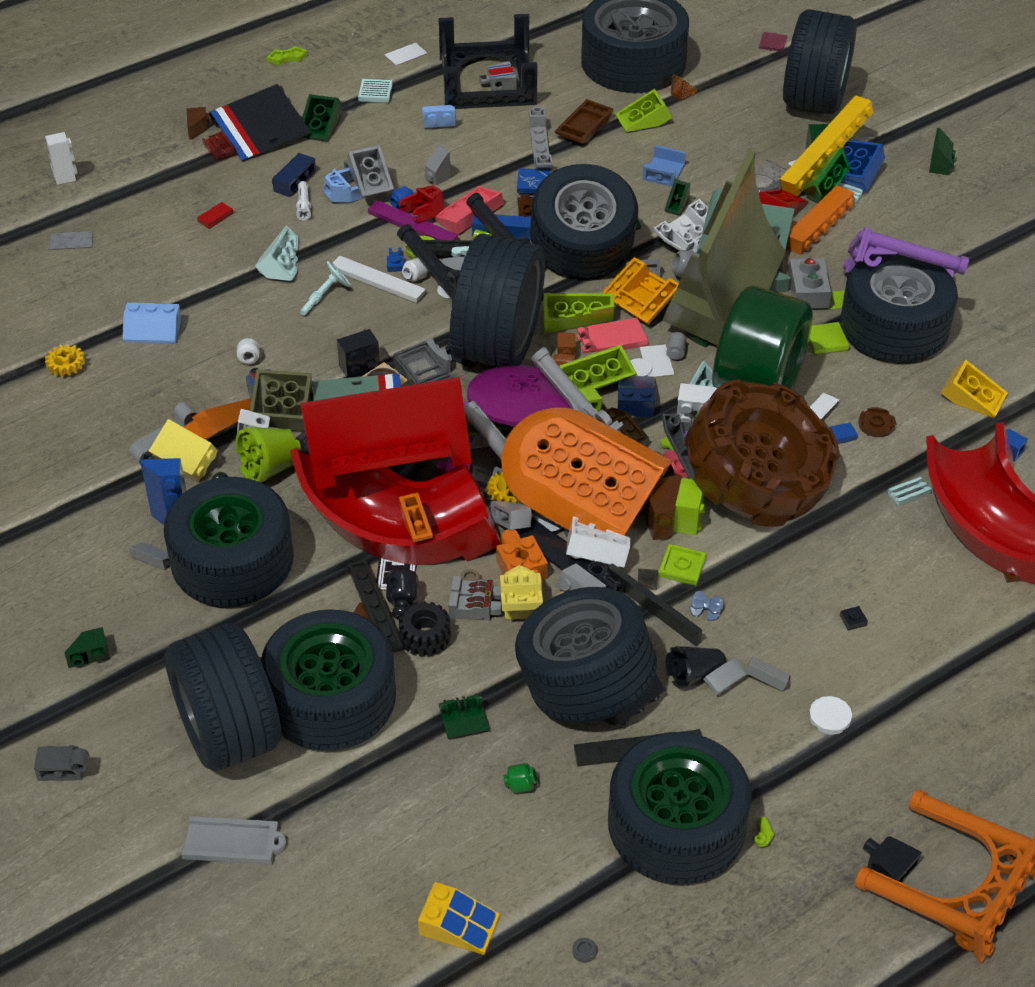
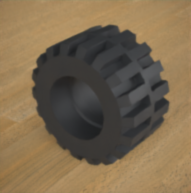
[399,601,451,657]

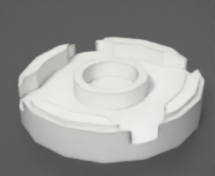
[809,696,852,735]

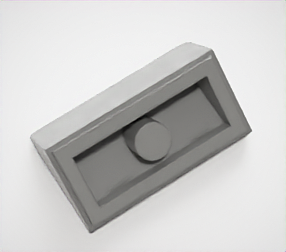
[130,542,170,570]
[745,656,790,691]

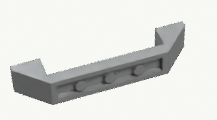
[529,107,553,169]

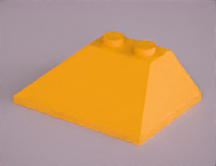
[602,257,679,324]

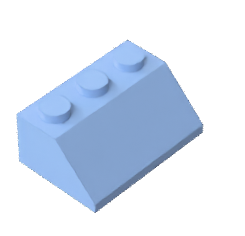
[123,303,182,344]

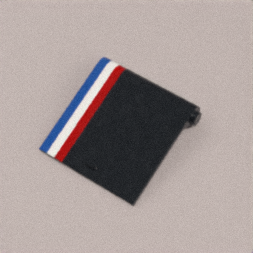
[209,84,311,162]

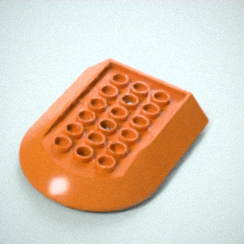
[501,408,672,536]

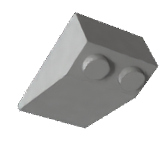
[346,145,394,197]

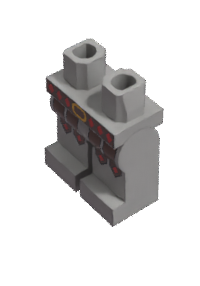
[448,576,502,621]

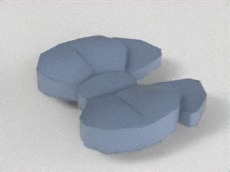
[690,591,723,621]

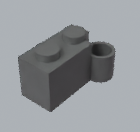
[34,745,89,781]

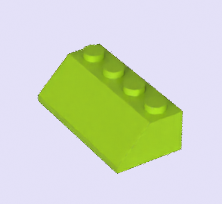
[559,345,637,390]

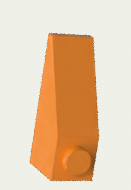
[399,493,433,542]

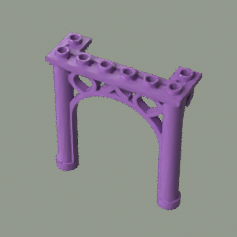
[842,226,969,277]

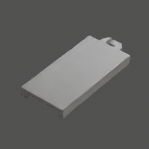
[181,816,286,865]

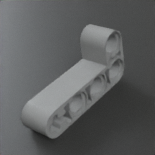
[129,402,197,464]

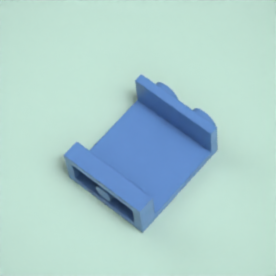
[643,145,686,187]

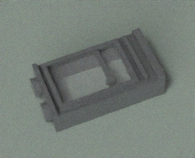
[393,341,454,385]

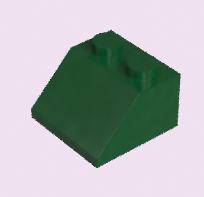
[929,128,956,175]

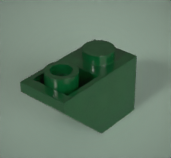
[64,627,110,668]

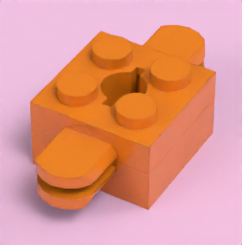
[496,529,548,588]

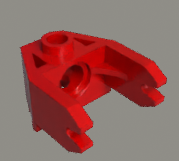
[398,185,445,223]

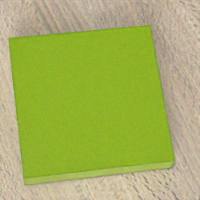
[809,322,849,354]
[658,544,706,586]

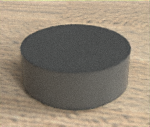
[573,938,596,963]

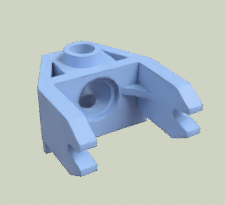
[324,168,365,202]

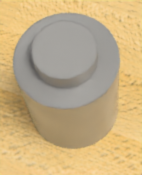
[666,332,686,360]

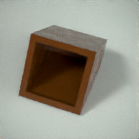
[642,475,682,540]

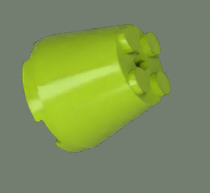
[235,427,301,483]

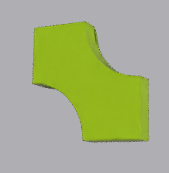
[266,46,308,66]

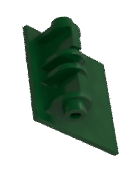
[438,693,489,739]

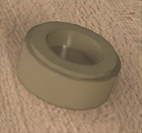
[460,569,480,581]

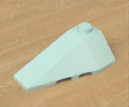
[255,225,299,281]

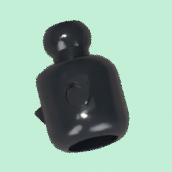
[386,568,419,620]

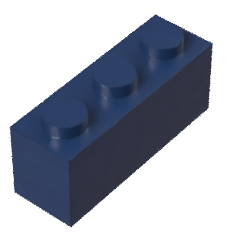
[272,153,316,197]

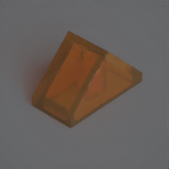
[671,74,698,101]

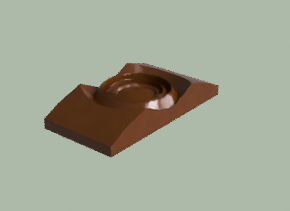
[555,99,613,143]

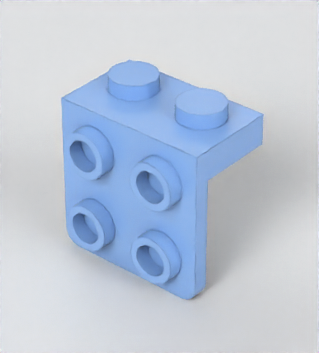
[422,105,455,128]

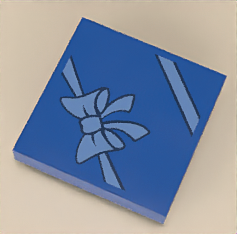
[517,168,551,194]

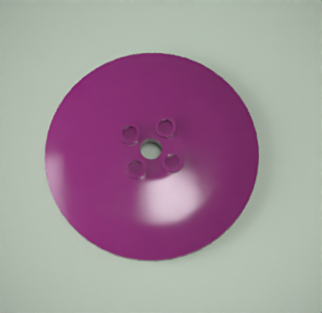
[467,365,571,426]

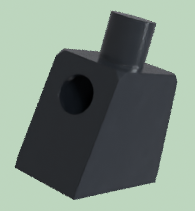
[863,836,922,883]

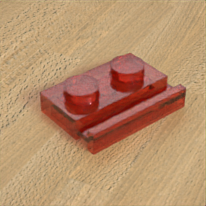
[202,131,237,160]

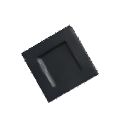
[840,606,868,631]

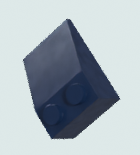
[617,376,655,417]

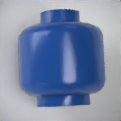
[389,186,414,209]

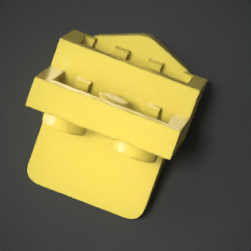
[500,565,543,620]

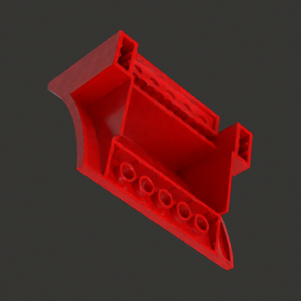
[301,377,472,489]

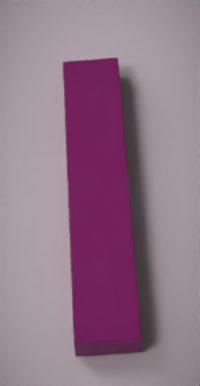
[368,200,458,240]

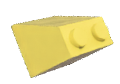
[149,419,218,482]

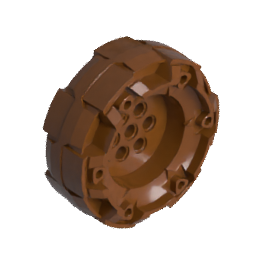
[684,379,840,527]

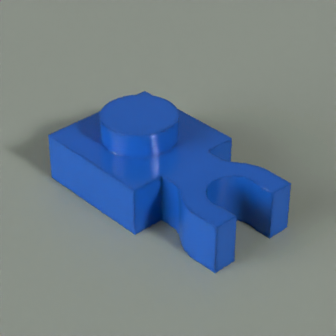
[387,248,404,272]

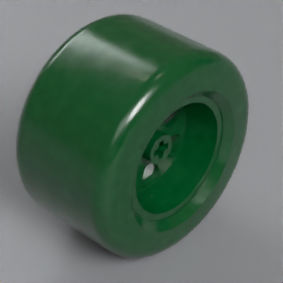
[712,285,813,390]

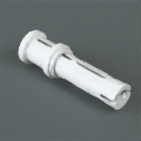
[296,181,311,221]

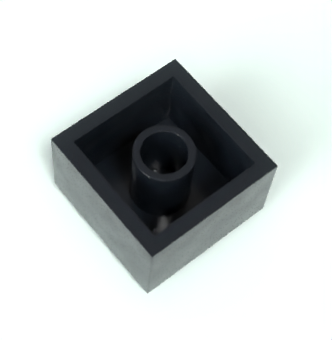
[337,329,380,378]

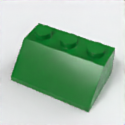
[804,148,850,203]

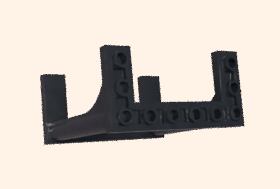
[438,14,538,109]

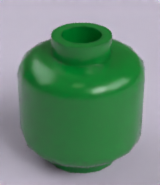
[504,763,537,793]

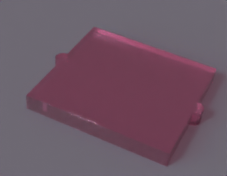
[759,32,787,52]

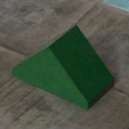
[664,179,690,215]

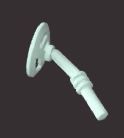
[300,260,351,316]

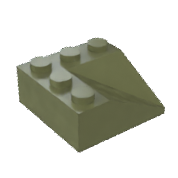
[250,369,313,431]

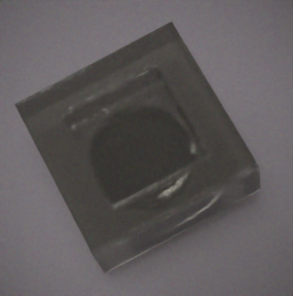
[638,569,658,590]

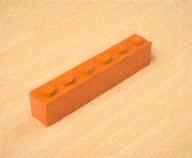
[786,185,854,255]

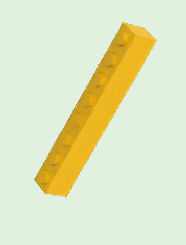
[780,95,873,196]

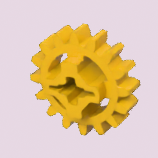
[45,344,85,377]
[486,472,521,503]

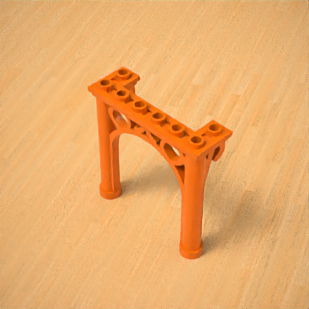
[855,789,1035,963]

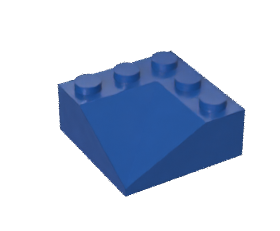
[841,139,885,192]

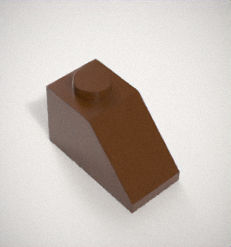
[186,107,210,140]

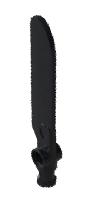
[505,517,625,592]

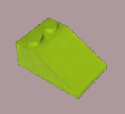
[615,89,673,132]

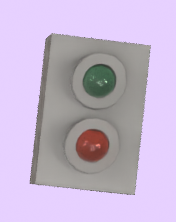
[788,258,831,308]

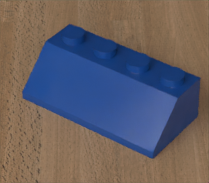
[140,458,187,525]

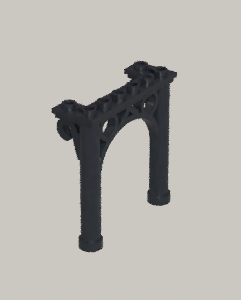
[397,193,531,303]

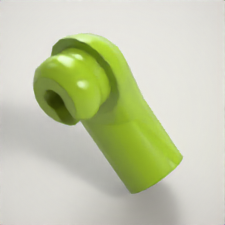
[754,817,774,847]

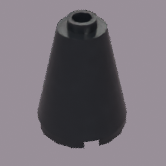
[666,646,726,688]

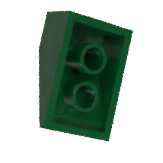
[301,94,343,141]

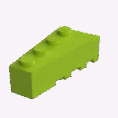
[543,293,614,334]

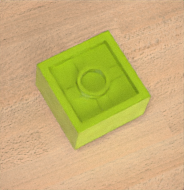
[673,478,706,535]

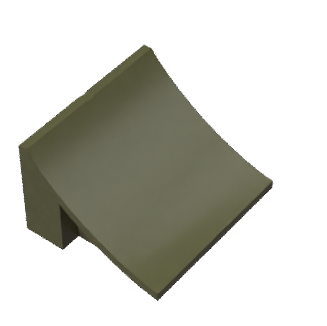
[663,149,786,345]

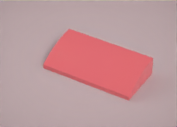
[434,186,504,234]

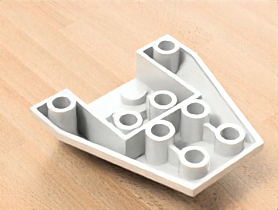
[653,199,708,253]

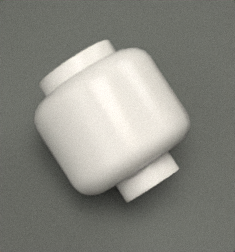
[402,258,428,282]
[237,338,260,365]

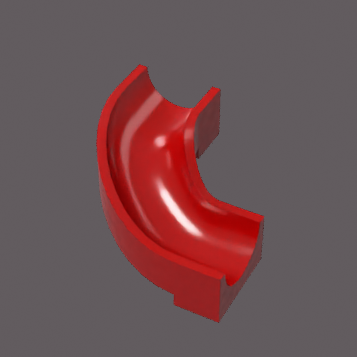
[926,422,1035,584]
[290,448,502,565]

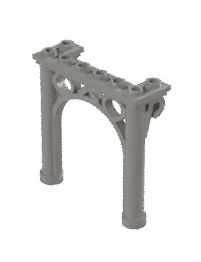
[464,347,624,468]

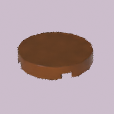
[858,407,896,437]

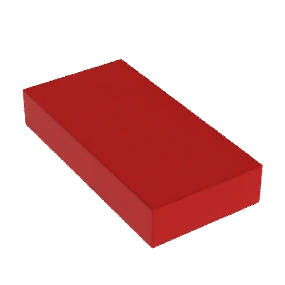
[197,202,233,229]

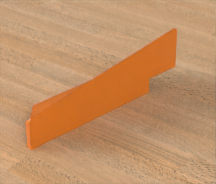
[184,398,251,439]

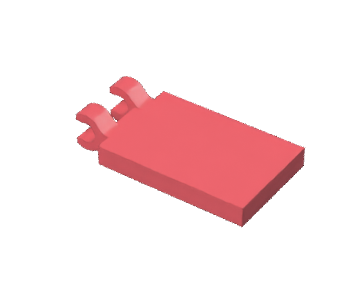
[577,318,648,353]

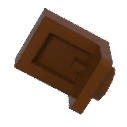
[516,194,533,216]

